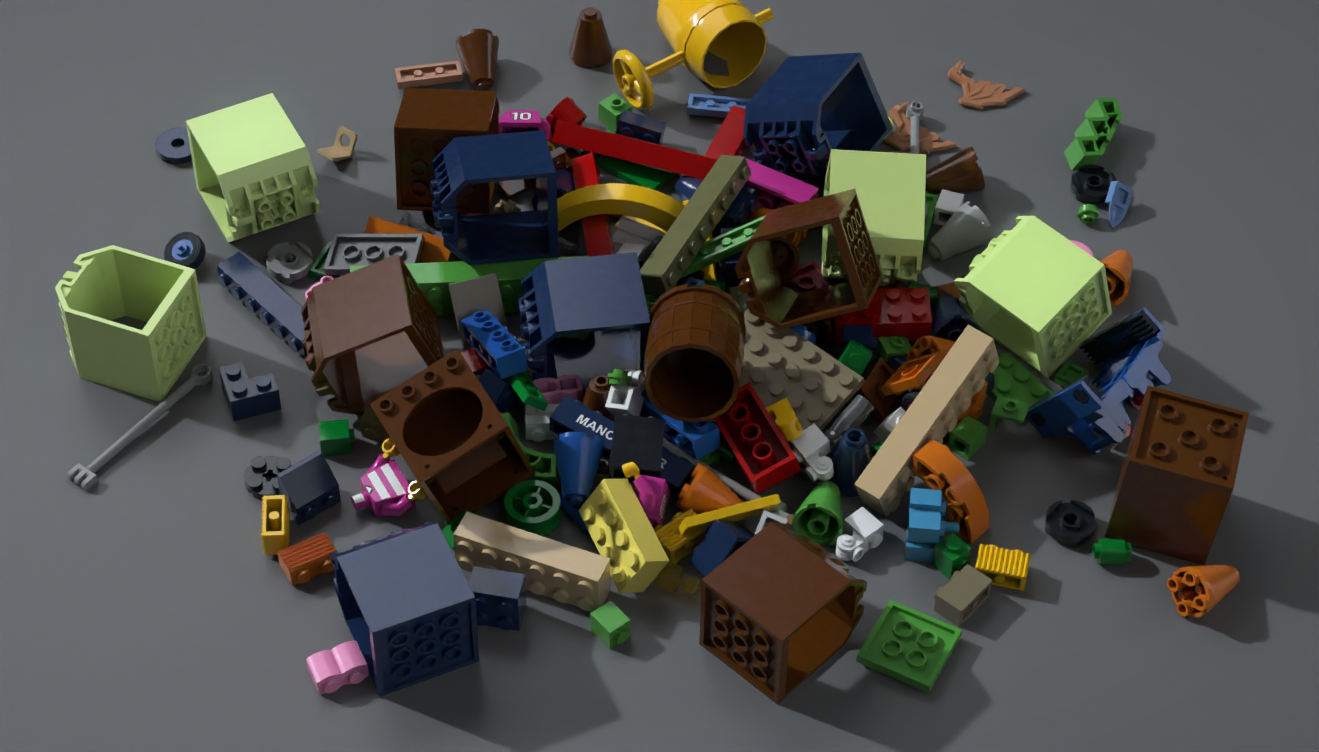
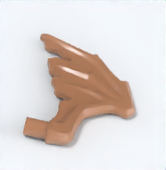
[947,61,1026,110]
[885,101,958,155]

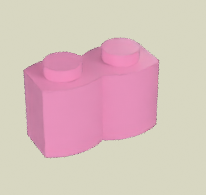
[533,374,583,404]
[306,640,369,694]

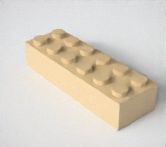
[454,512,610,612]

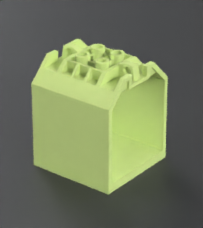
[186,93,321,242]
[821,149,926,286]
[954,216,1112,379]
[55,245,207,402]

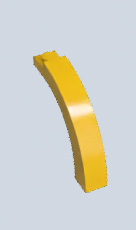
[557,183,685,232]

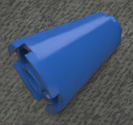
[554,432,604,506]

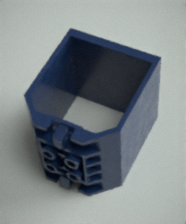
[743,53,893,179]
[430,130,559,265]
[518,252,650,396]
[330,521,479,697]

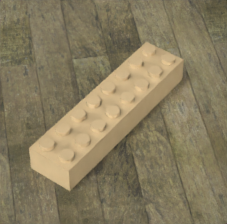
[854,325,999,517]

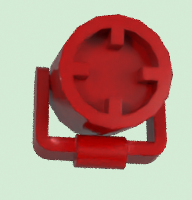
[546,97,587,133]

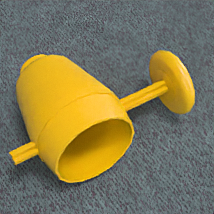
[613,0,774,111]

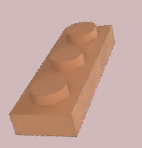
[395,60,463,89]

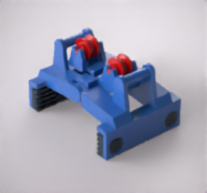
[1026,307,1171,454]

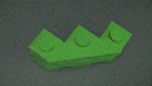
[1064,98,1123,171]

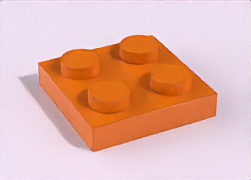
[880,352,943,396]

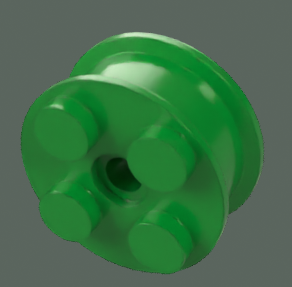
[504,480,561,537]

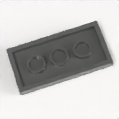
[323,234,425,275]

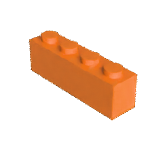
[364,216,457,263]

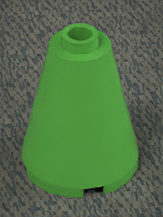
[792,481,844,546]

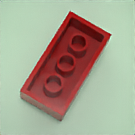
[833,287,932,345]
[712,382,801,495]

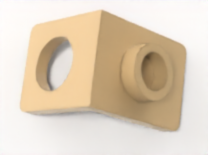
[317,126,358,162]

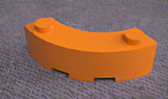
[913,439,990,544]

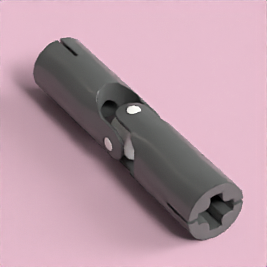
[797,395,874,482]

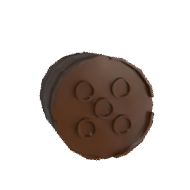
[644,284,746,423]

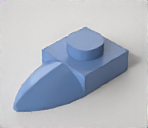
[1105,181,1133,228]

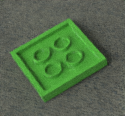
[856,599,962,693]

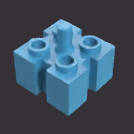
[905,488,960,562]

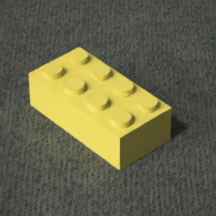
[578,479,669,593]

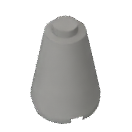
[928,201,994,261]

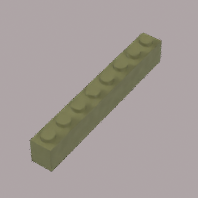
[640,155,751,295]

